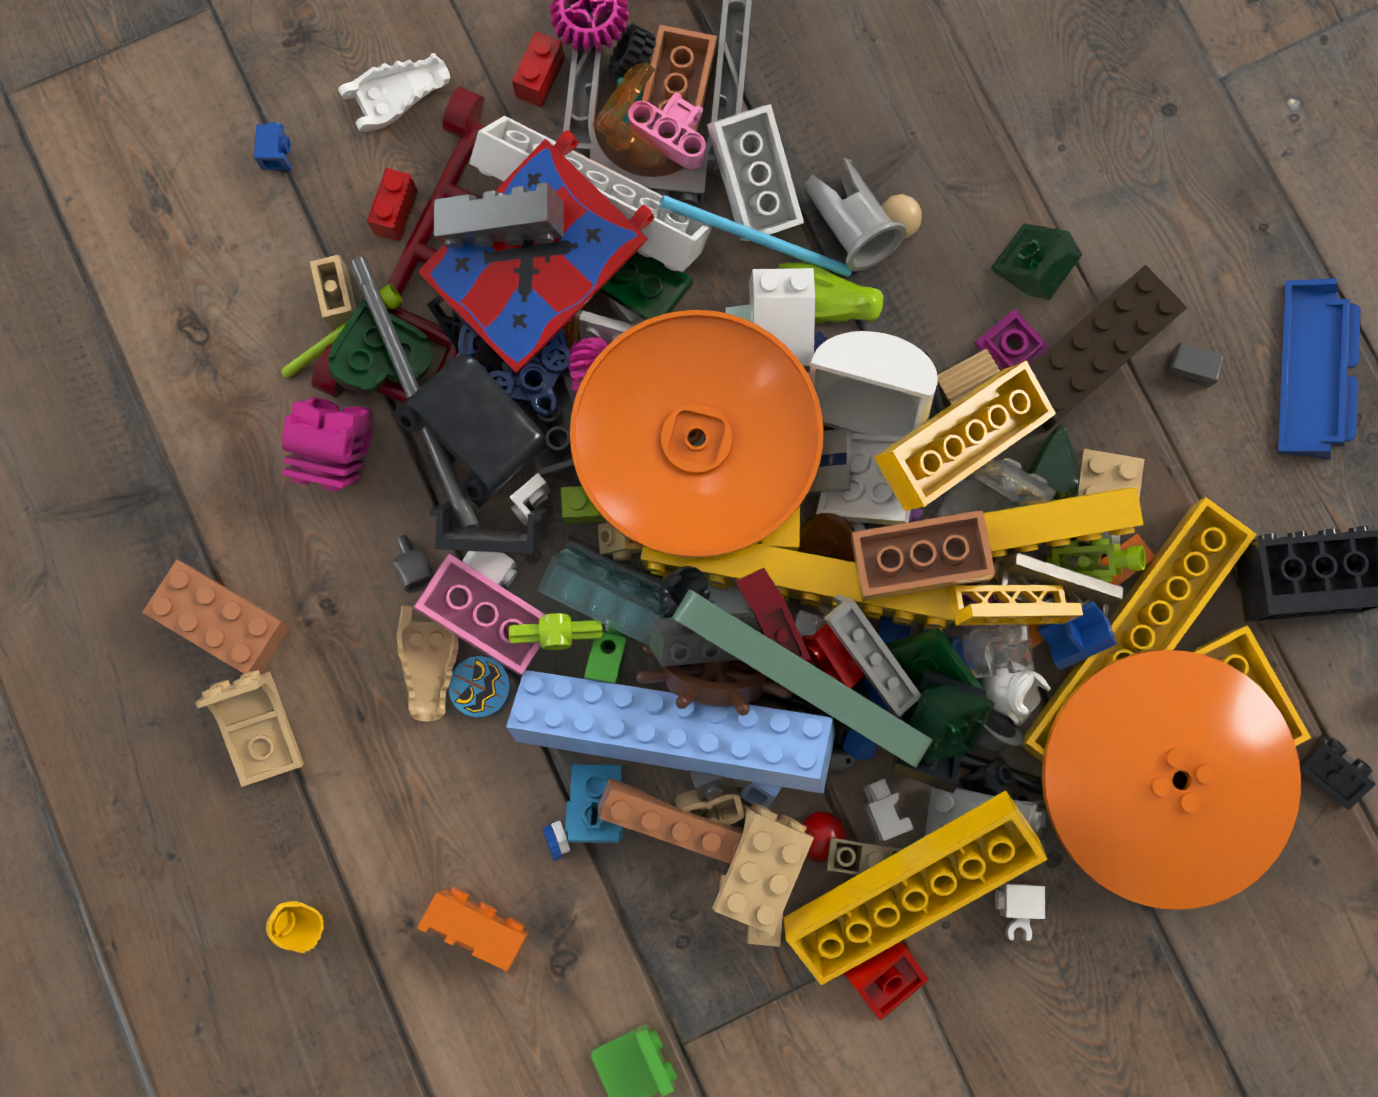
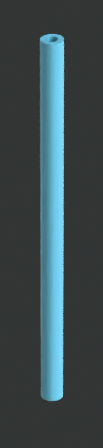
[659,195,852,278]

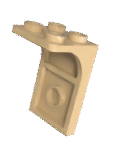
[195,669,304,787]
[712,802,814,935]

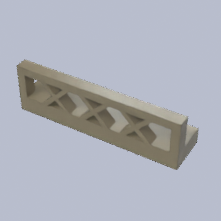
[996,553,1123,618]

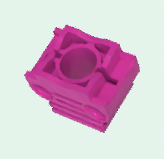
[282,396,375,491]

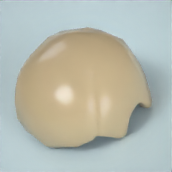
[881,194,922,239]

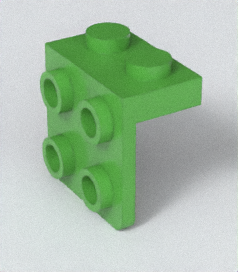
[591,1023,678,1097]

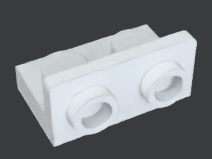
[510,473,551,526]

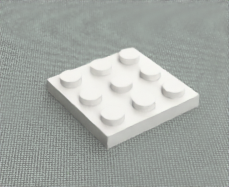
[816,433,911,525]

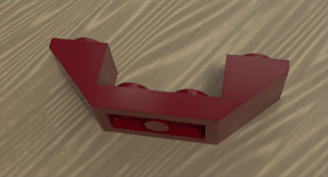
[735,567,812,694]

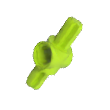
[509,613,603,650]

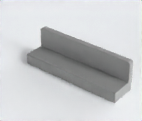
[824,594,922,717]

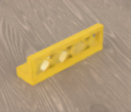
[949,585,1083,626]

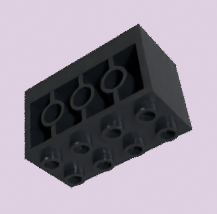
[1236,526,1378,622]

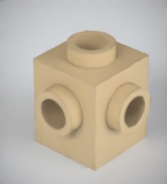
[598,522,643,561]

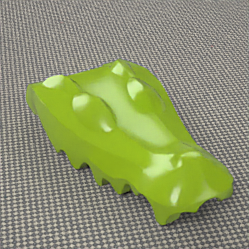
[778,263,883,324]

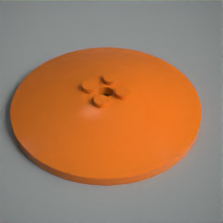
[570,310,824,559]
[1042,650,1301,910]

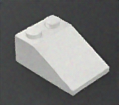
[749,268,815,367]

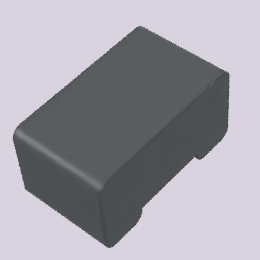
[1166,343,1224,387]

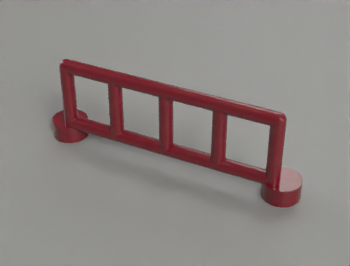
[311,86,486,403]

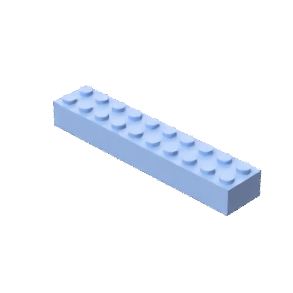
[506,670,835,794]

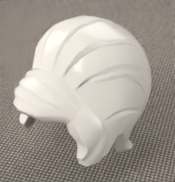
[982,659,1051,726]

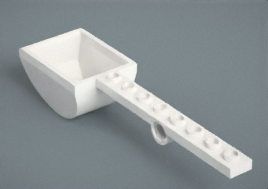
[578,311,938,436]

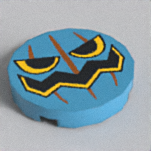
[448,656,511,718]

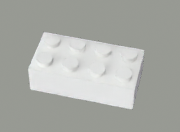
[706,104,804,242]

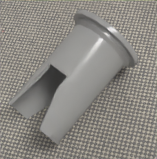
[804,157,907,272]

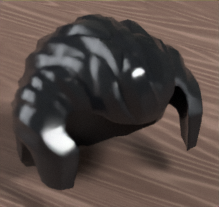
[659,566,710,617]

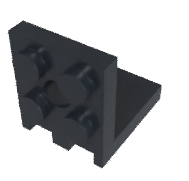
[892,669,985,794]

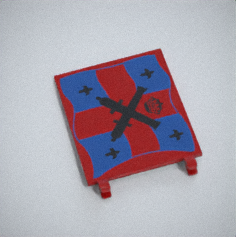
[418,130,654,374]

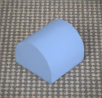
[739,782,781,808]

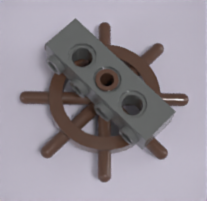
[636,612,793,716]

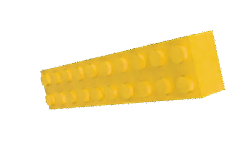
[1020,497,1257,762]
[640,544,955,632]

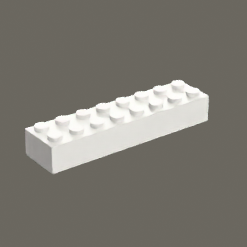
[469,116,712,273]

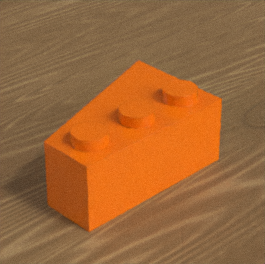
[417,887,529,972]

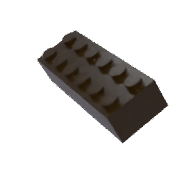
[1030,265,1187,431]

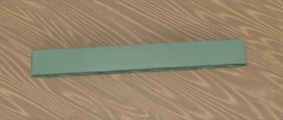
[672,589,933,768]

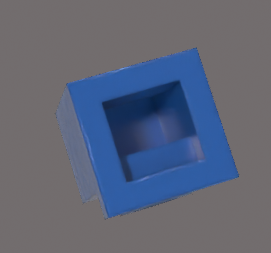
[254,122,291,171]

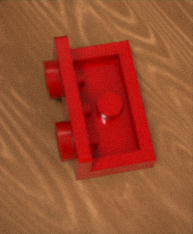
[802,623,864,689]

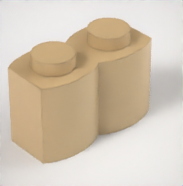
[674,787,745,825]

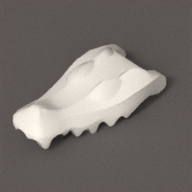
[338,53,450,132]

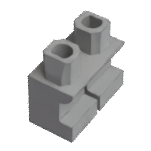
[862,778,914,841]

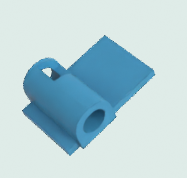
[565,764,624,843]

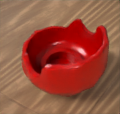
[802,812,846,862]

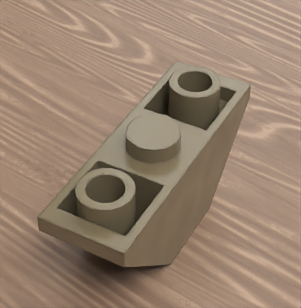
[826,838,902,875]

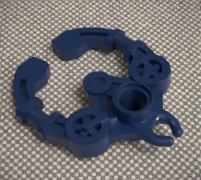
[457,321,571,417]

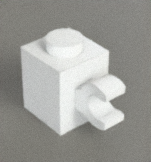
[995,883,1045,941]

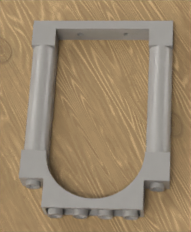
[563,0,752,206]

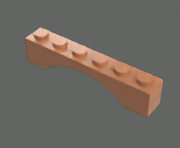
[598,778,744,864]

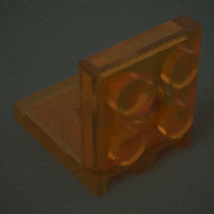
[592,62,669,169]

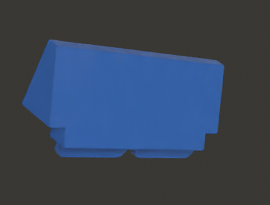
[1278,278,1360,459]

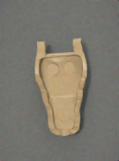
[396,605,459,722]

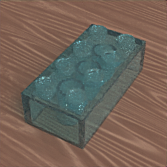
[537,547,668,646]

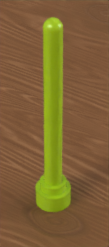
[281,283,404,378]

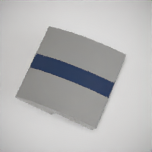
[807,428,851,496]

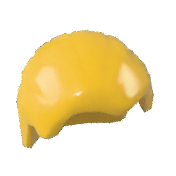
[266,901,324,953]

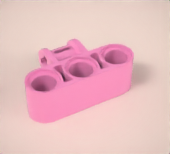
[628,92,706,170]

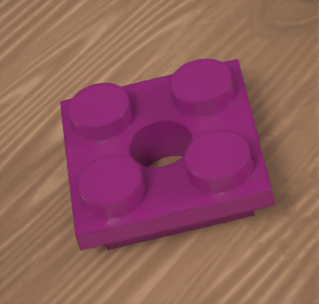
[974,309,1051,371]

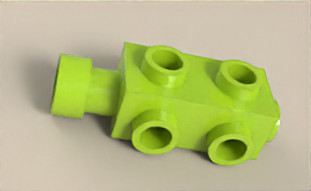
[1047,538,1146,582]

